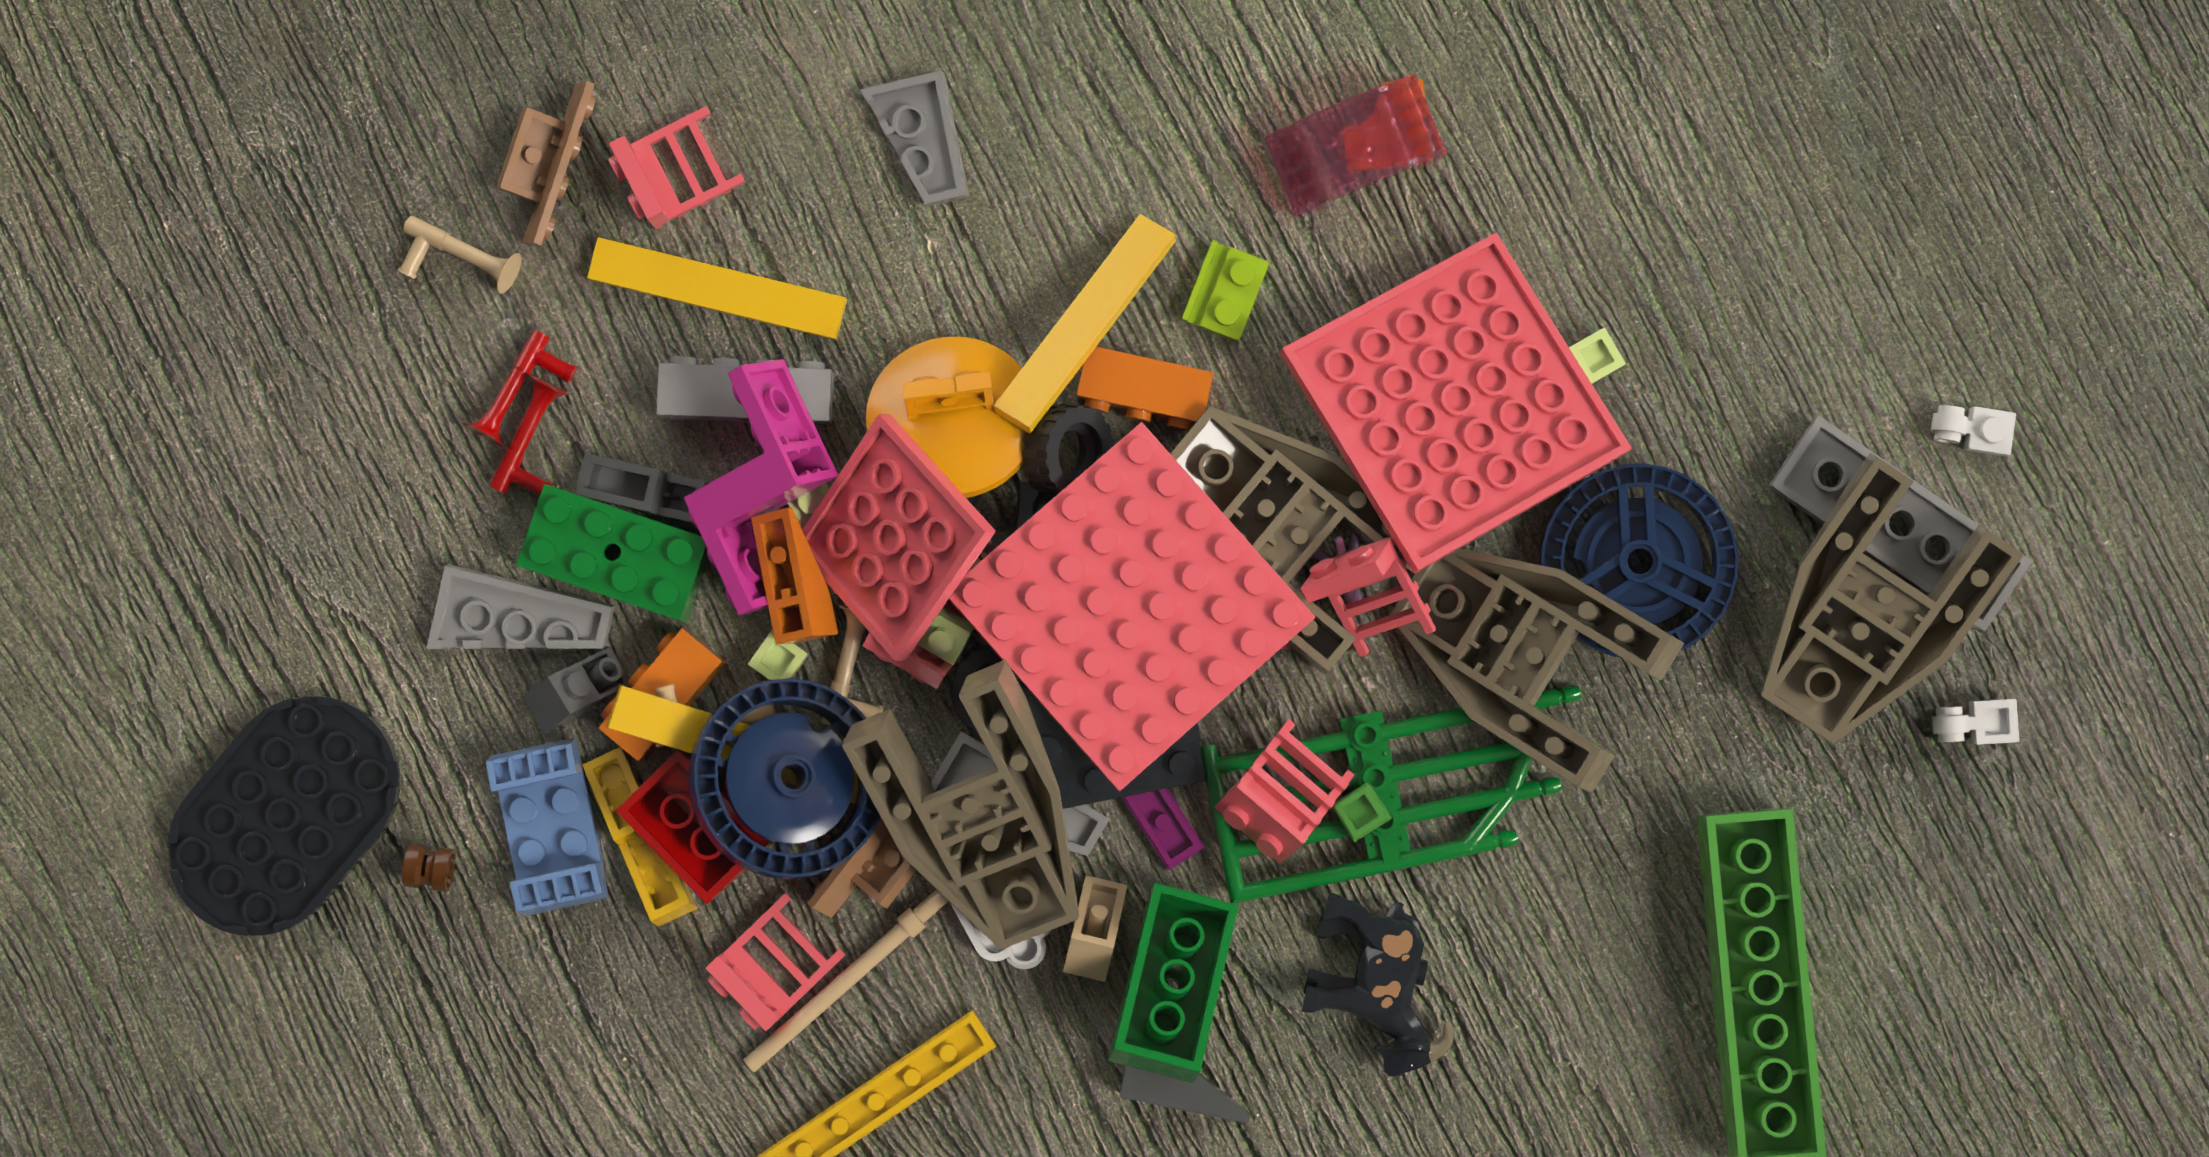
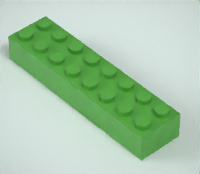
[1696,808,1827,1157]

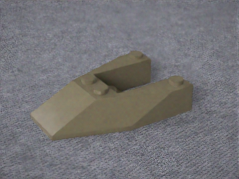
[1171,406,1412,675]
[1760,453,2024,744]
[1390,549,1684,792]
[842,659,1079,950]

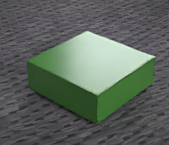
[1332,782,1392,842]

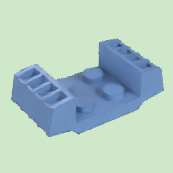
[486,737,609,916]

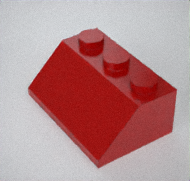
[616,749,774,904]

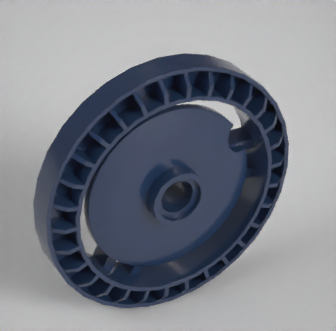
[1539,464,1739,658]
[689,678,880,879]

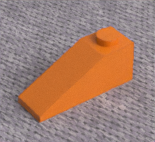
[751,508,838,645]

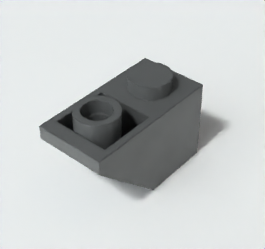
[523,647,630,733]

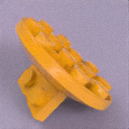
[866,337,1027,498]

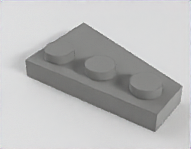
[860,70,969,207]

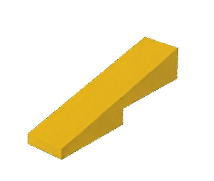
[582,747,698,927]

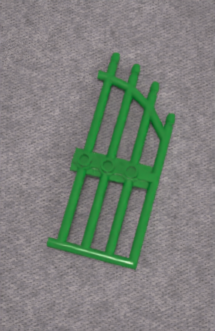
[1200,685,1581,904]

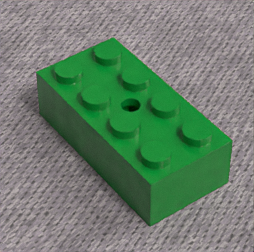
[516,484,709,623]
[1108,883,1239,1083]

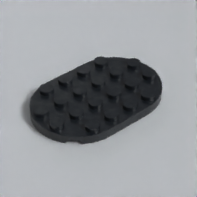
[168,696,401,936]

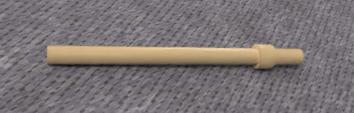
[743,889,949,1072]

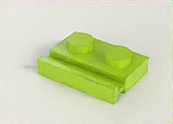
[1181,240,1270,343]

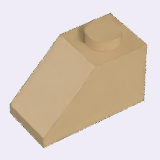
[1063,875,1127,982]

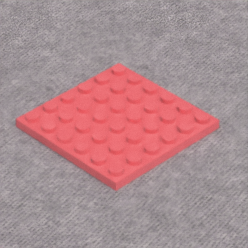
[1279,232,1632,574]
[948,422,1316,792]

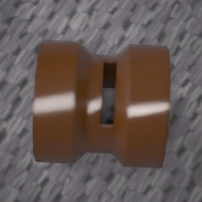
[402,844,456,892]

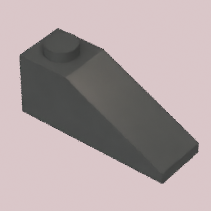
[1119,1065,1250,1123]

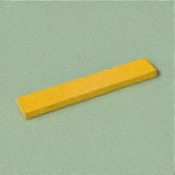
[994,214,1176,434]
[587,237,847,341]
[606,685,858,804]
[757,1009,997,1157]

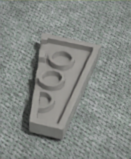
[426,564,615,649]
[931,731,1109,856]

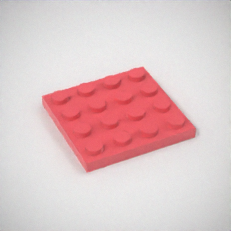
[802,414,996,661]

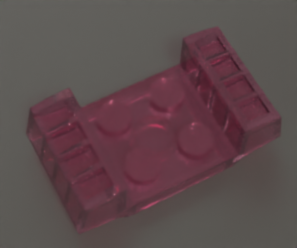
[1264,73,1447,217]

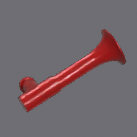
[464,329,578,447]
[489,374,569,496]

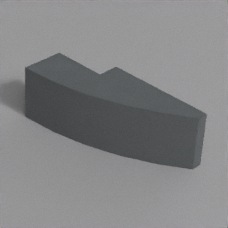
[575,453,709,524]

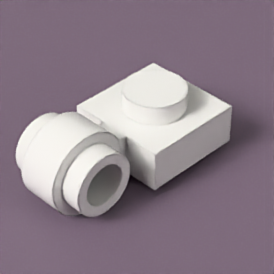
[1931,405,2016,457]
[1932,699,2019,745]

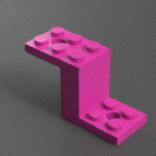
[684,359,838,616]

